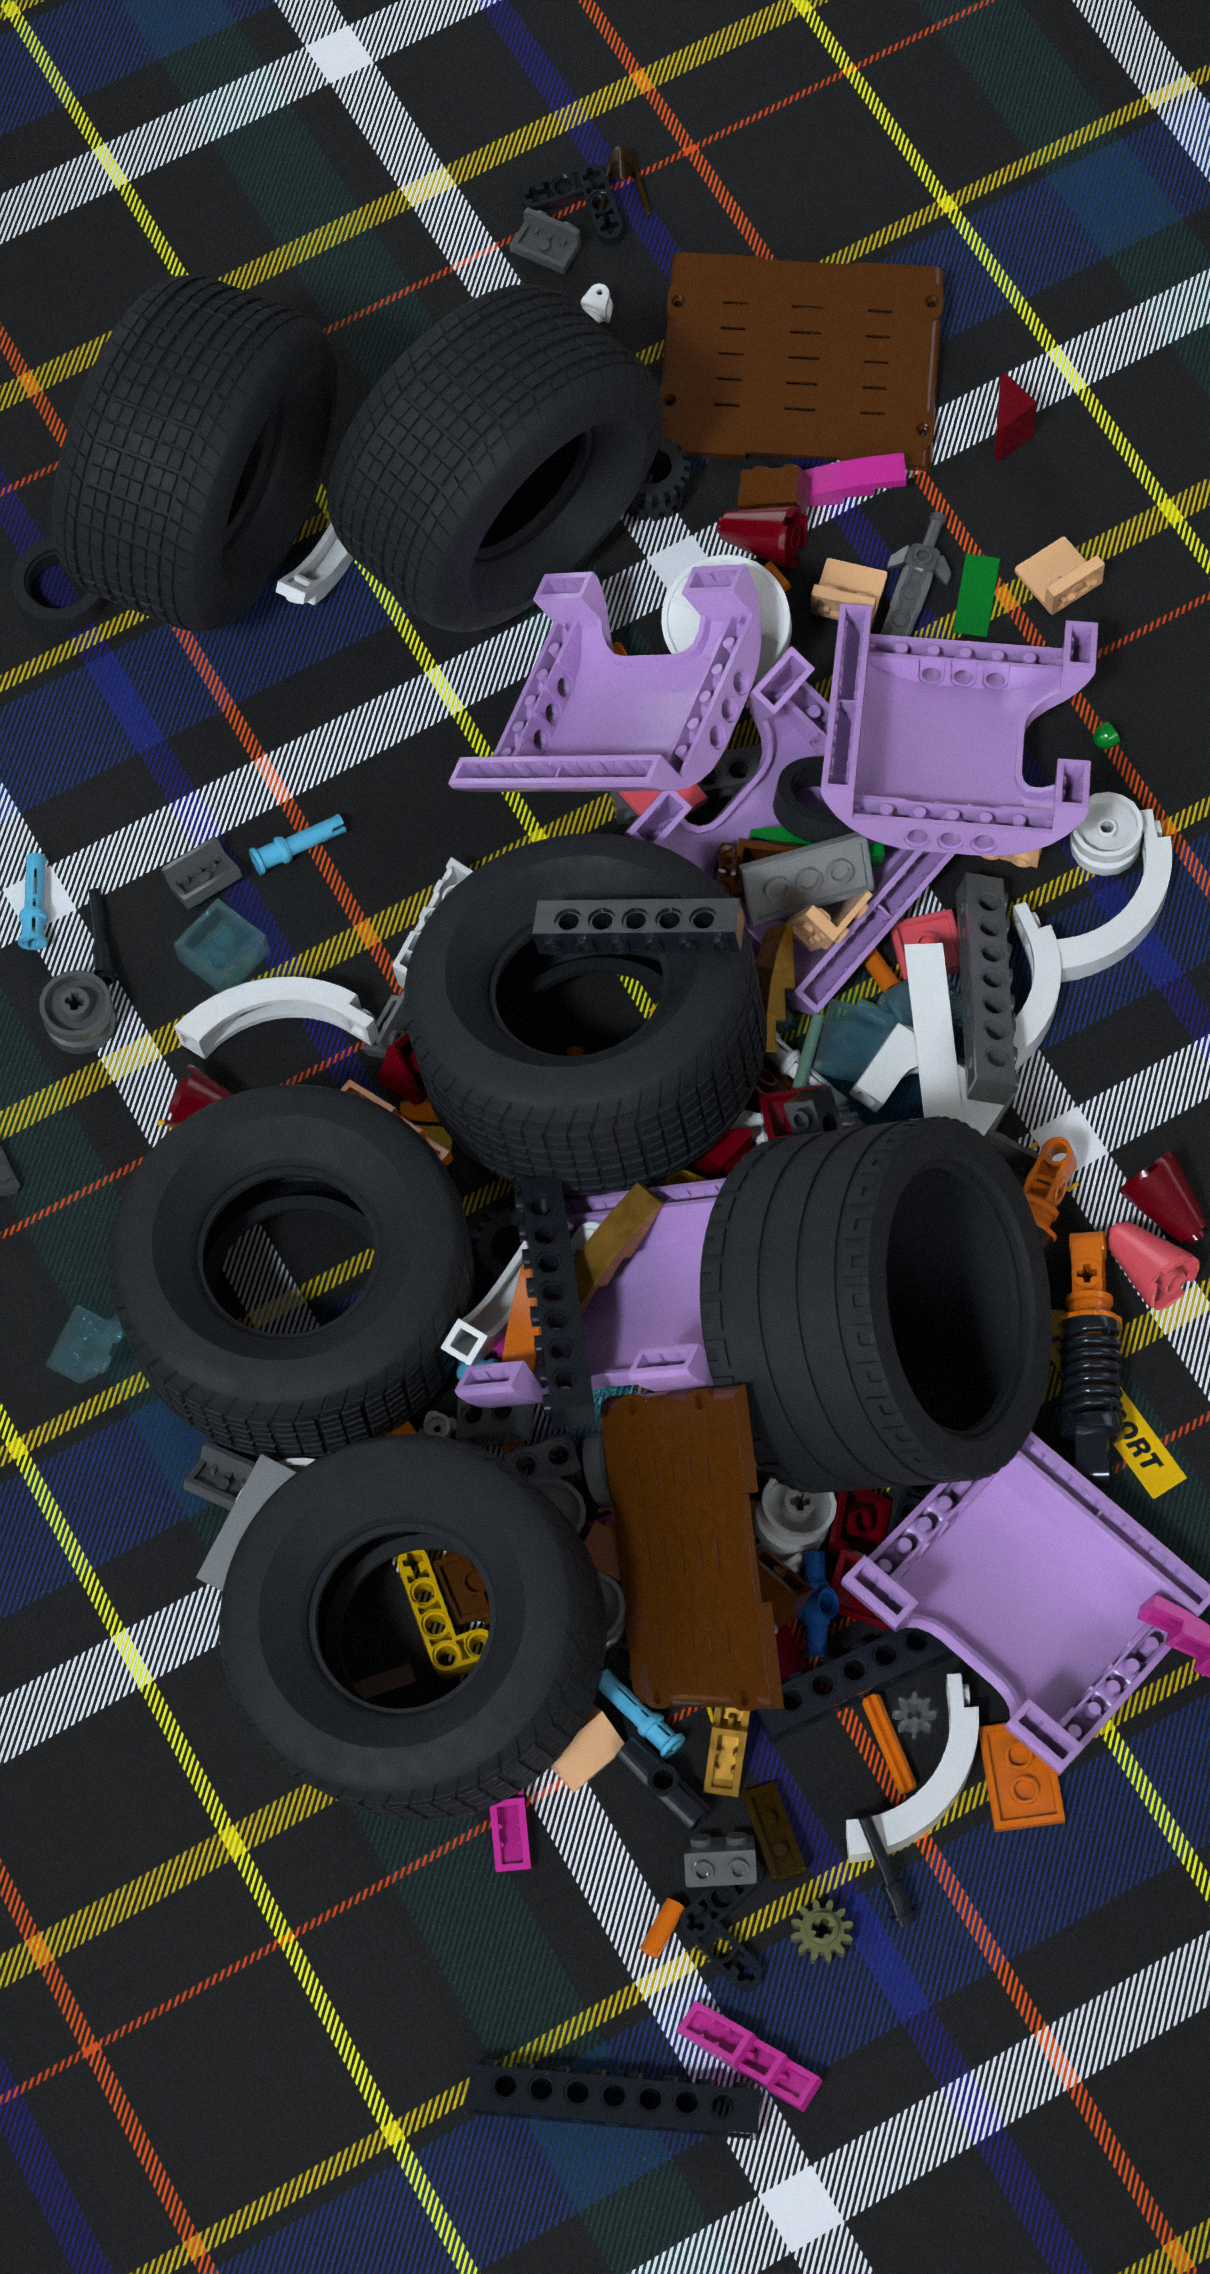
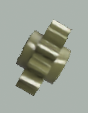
[791,1899,853,1965]

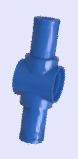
[796,1551,839,1657]

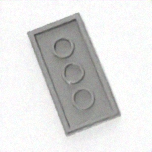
[738,832,875,927]
[196,1454,296,1591]

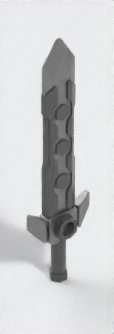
[880,511,951,637]

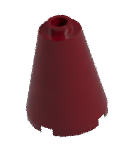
[717,505,808,569]
[164,1064,233,1128]
[1119,1150,1208,1246]

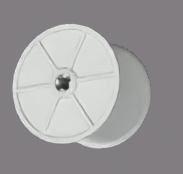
[661,555,792,686]

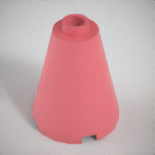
[1106,1221,1199,1310]

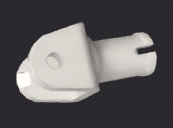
[581,283,613,323]

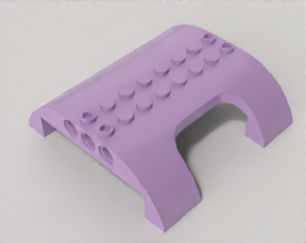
[448,564,761,792]
[821,603,1098,856]
[625,646,954,1015]
[455,1178,726,1408]
[840,1431,1210,1776]

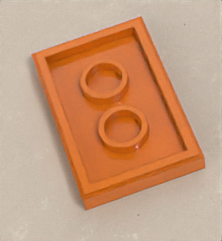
[978,1723,1065,1832]

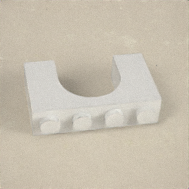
[849,1023,1004,1136]

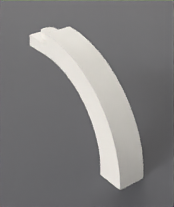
[275,522,354,605]
[1057,809,1172,983]
[1011,902,1061,1070]
[174,977,379,1059]
[441,1214,574,1366]
[845,1673,979,1863]

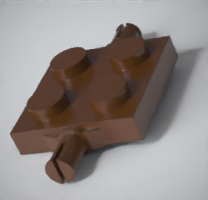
[430,1552,490,1631]

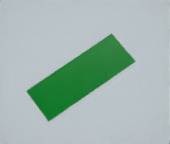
[953,553,1000,637]

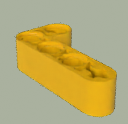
[397,1550,489,1680]

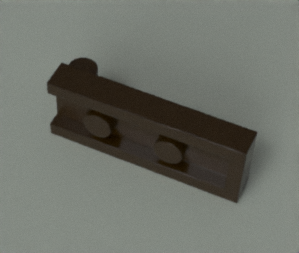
[741,1782,806,1883]

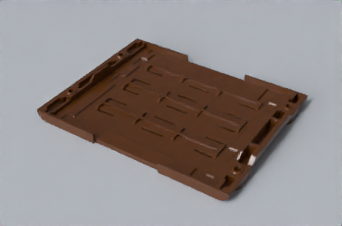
[660,252,945,472]
[600,1385,784,1711]

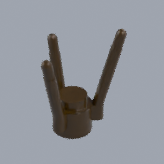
[598,146,652,216]

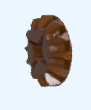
[712,842,737,894]

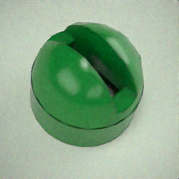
[1093,721,1121,749]

